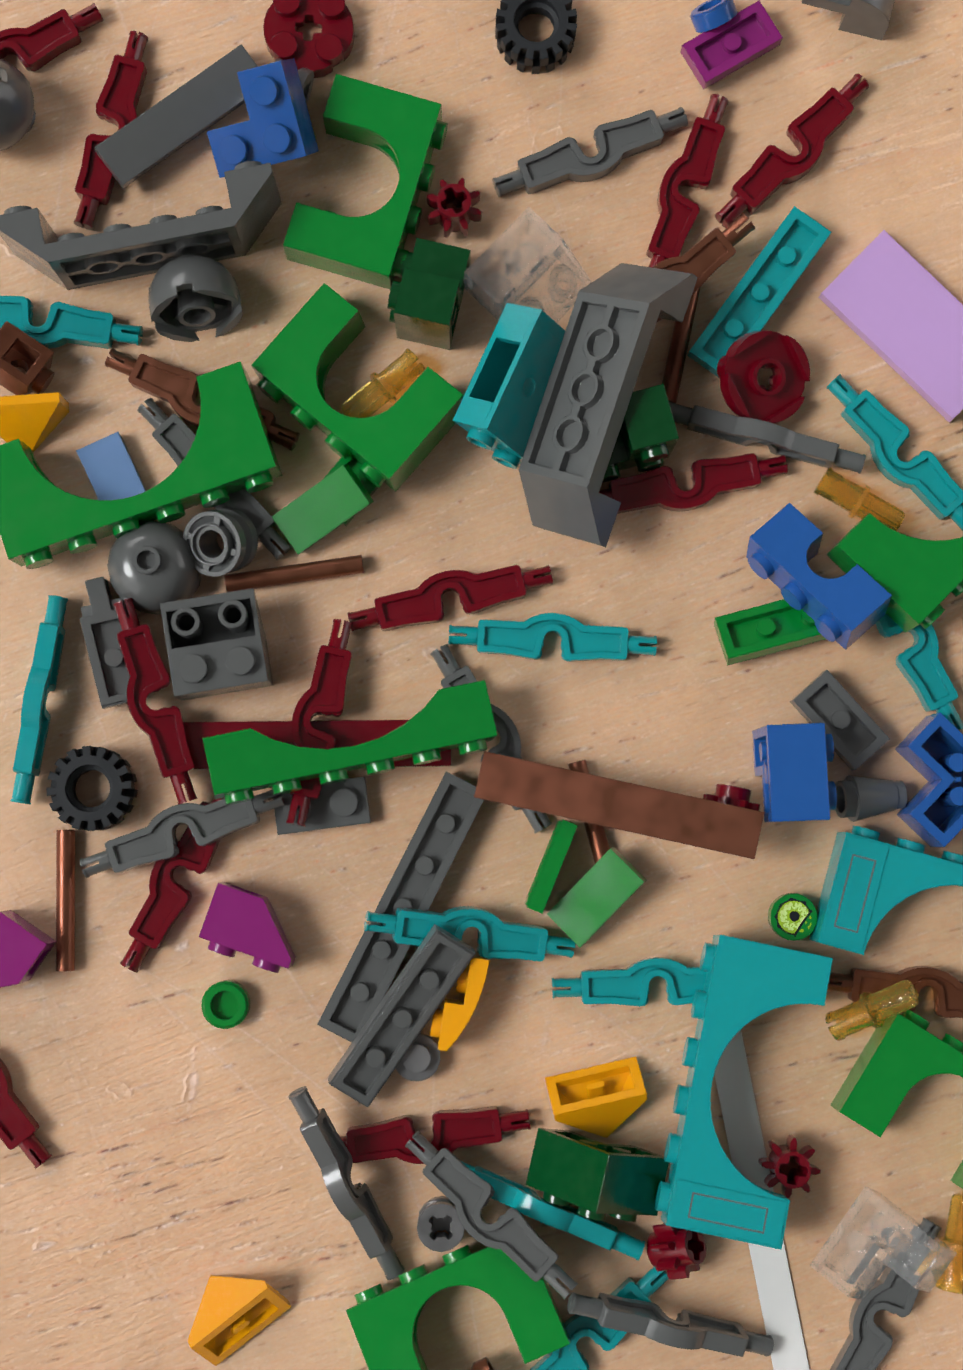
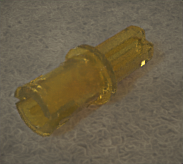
[341,348,425,418]
[814,467,905,531]
[825,980,919,1041]
[935,1193,963,1294]

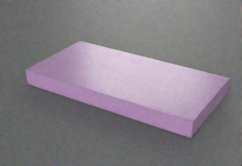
[818,230,963,422]

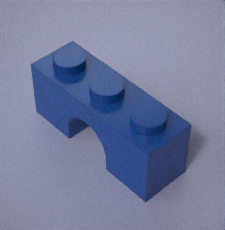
[746,503,892,650]

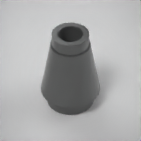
[835,775,907,822]

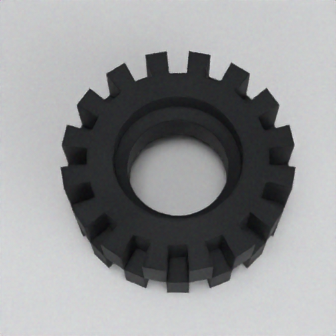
[495,0,577,74]
[46,746,138,831]

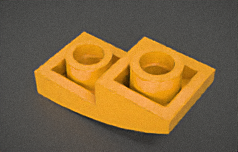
[430,955,489,1051]

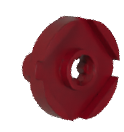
[263,0,355,78]
[717,330,810,423]

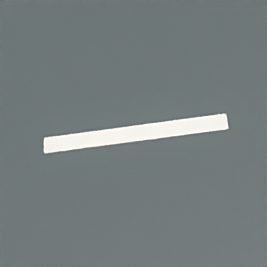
[714,1030,810,1370]

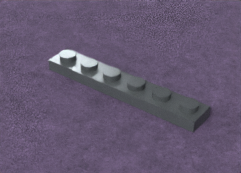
[317,771,484,1042]

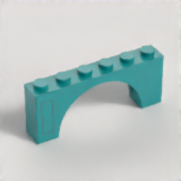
[809,826,963,955]
[655,935,833,1250]

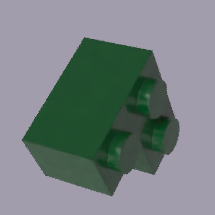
[387,238,471,350]
[602,384,679,483]
[525,1128,669,1222]

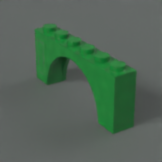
[0,361,283,569]
[826,513,963,632]

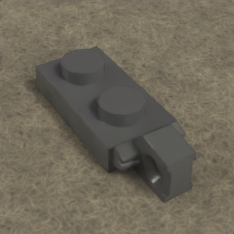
[79,576,150,709]

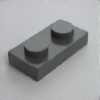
[790,670,890,771]
[273,776,371,835]

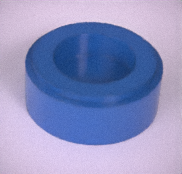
[690,0,738,33]

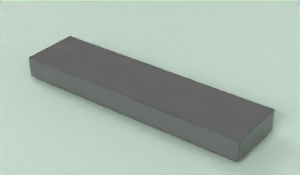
[95,44,258,189]
[328,924,476,1107]

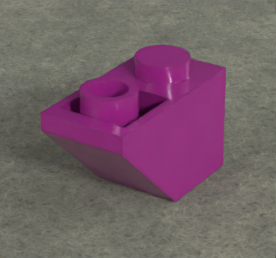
[199,882,296,973]
[0,910,56,987]

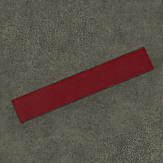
[183,720,451,769]

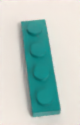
[687,206,831,379]

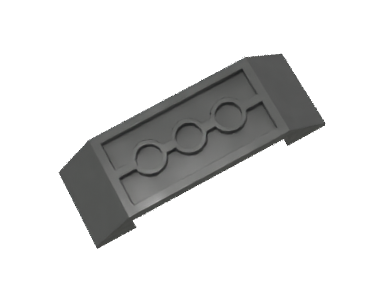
[0,161,282,290]
[519,263,698,547]

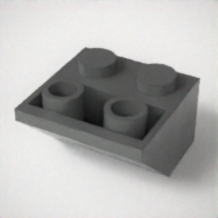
[160,588,274,700]

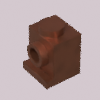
[0,321,55,395]

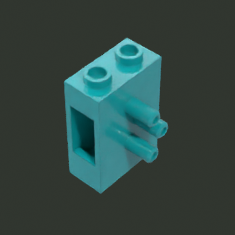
[452,303,565,469]

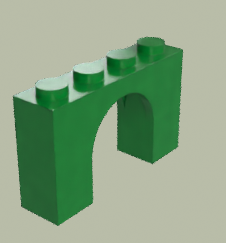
[283,74,448,289]
[251,283,464,492]
[831,1008,963,1189]
[346,1245,571,1370]

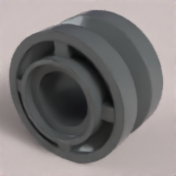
[183,507,258,577]

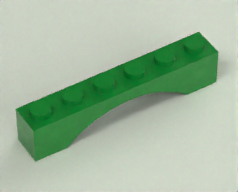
[202,680,497,805]

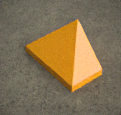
[0,392,70,452]
[545,1056,648,1138]
[188,1275,291,1366]

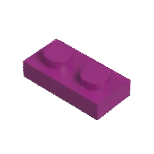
[680,0,783,90]

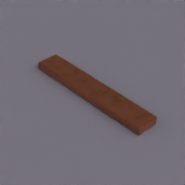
[474,751,765,859]

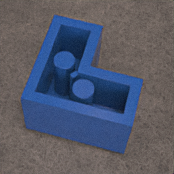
[207,58,319,178]
[895,712,963,847]
[752,723,837,822]

